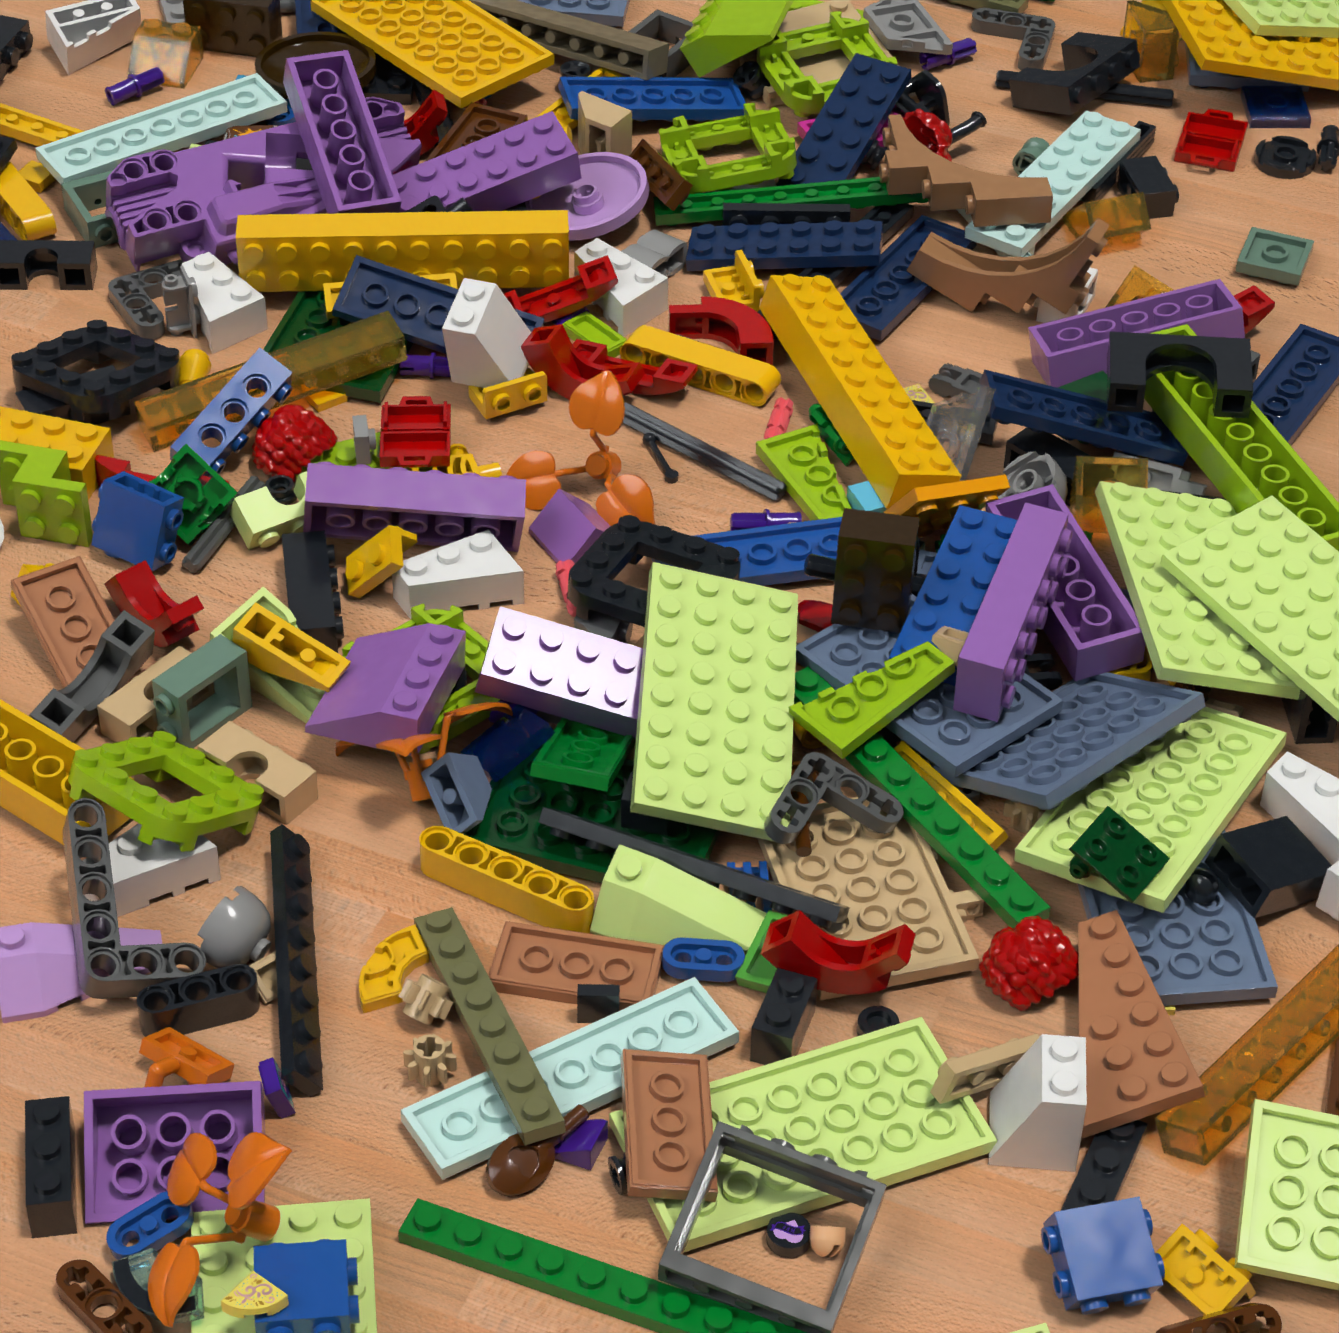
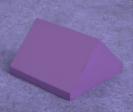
[529,489,610,563]

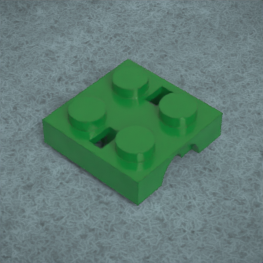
[149,444,240,546]

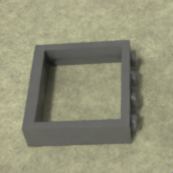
[658,1121,887,1333]

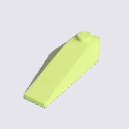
[210,587,325,724]
[590,844,767,953]

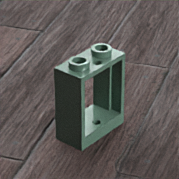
[61,170,119,248]
[152,634,252,748]

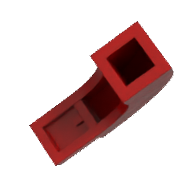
[404,90,447,155]
[668,296,774,366]
[521,324,645,400]
[104,560,204,647]
[760,910,916,995]

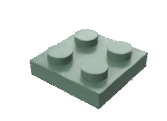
[1235,227,1314,286]

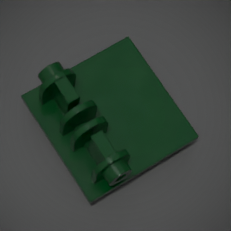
[1069,806,1170,903]

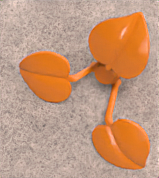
[507,371,656,526]
[335,702,513,802]
[148,1132,292,1328]

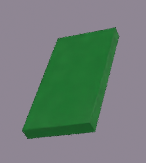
[530,718,636,792]

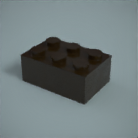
[183,0,283,57]
[831,508,920,633]

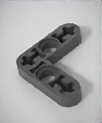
[971,8,1055,70]
[108,259,184,339]
[764,752,903,844]

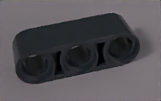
[137,964,260,1037]

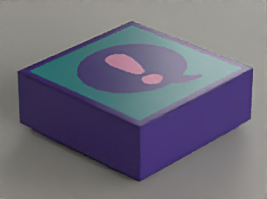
[258,1057,296,1119]

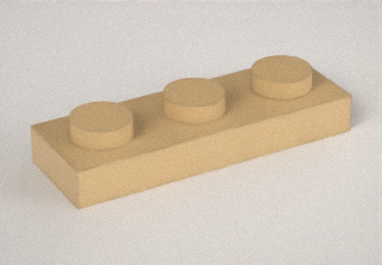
[930,1034,1040,1104]

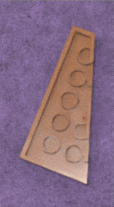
[1078,910,1205,1139]

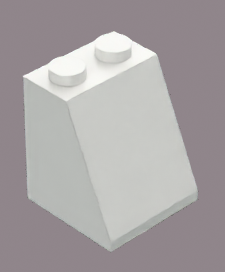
[442,278,531,388]
[988,1034,1087,1172]

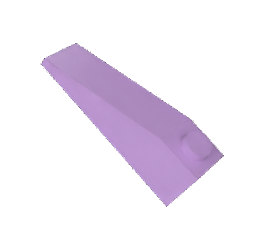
[0,922,162,1023]

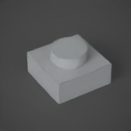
[352,415,376,465]

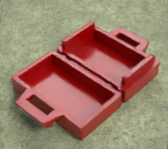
[1174,108,1248,172]
[379,396,451,468]

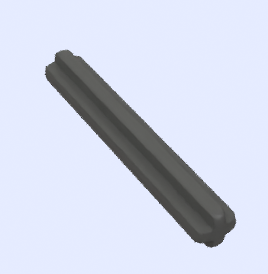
[182,476,265,573]

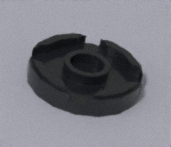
[1254,136,1316,179]

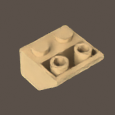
[578,91,632,156]

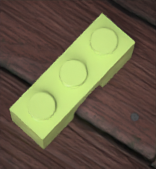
[230,471,307,550]

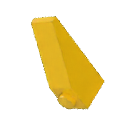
[232,602,351,692]

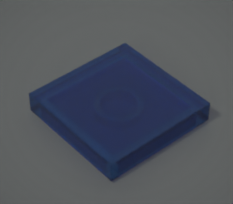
[1240,86,1311,128]
[460,704,555,782]

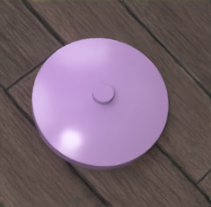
[525,152,649,241]

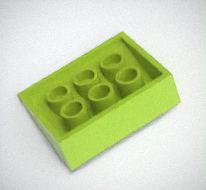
[680,0,794,78]

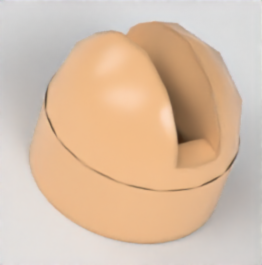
[810,1225,846,1257]

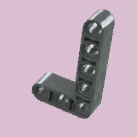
[63,798,206,999]

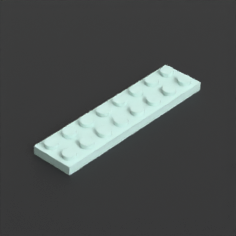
[35,73,287,184]
[965,110,1141,257]
[400,977,739,1180]

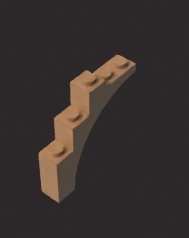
[879,114,1053,227]
[906,218,1110,314]

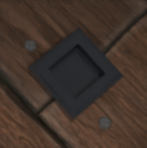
[577,984,620,1023]

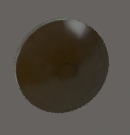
[255,32,376,99]

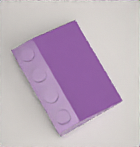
[305,623,466,756]
[84,1081,265,1224]

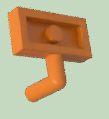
[139,1027,234,1087]

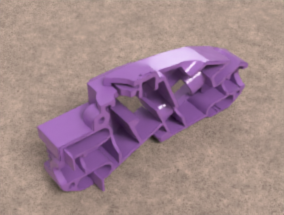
[105,97,422,272]

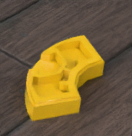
[359,924,429,1014]

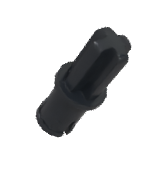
[1317,125,1339,172]

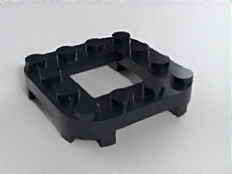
[11,320,180,421]
[567,515,741,627]

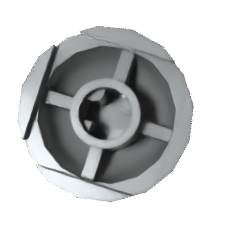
[998,451,1068,502]
[197,886,271,968]

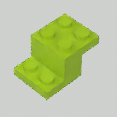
[0,440,93,547]

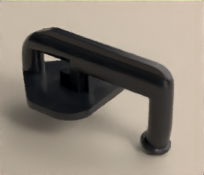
[896,70,987,145]

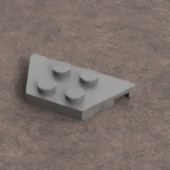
[863,0,953,55]

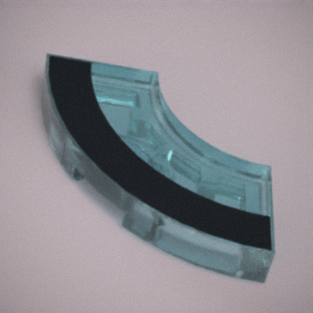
[112,1248,204,1323]

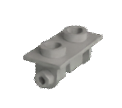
[162,266,201,339]

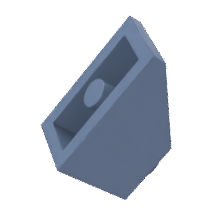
[421,752,492,834]

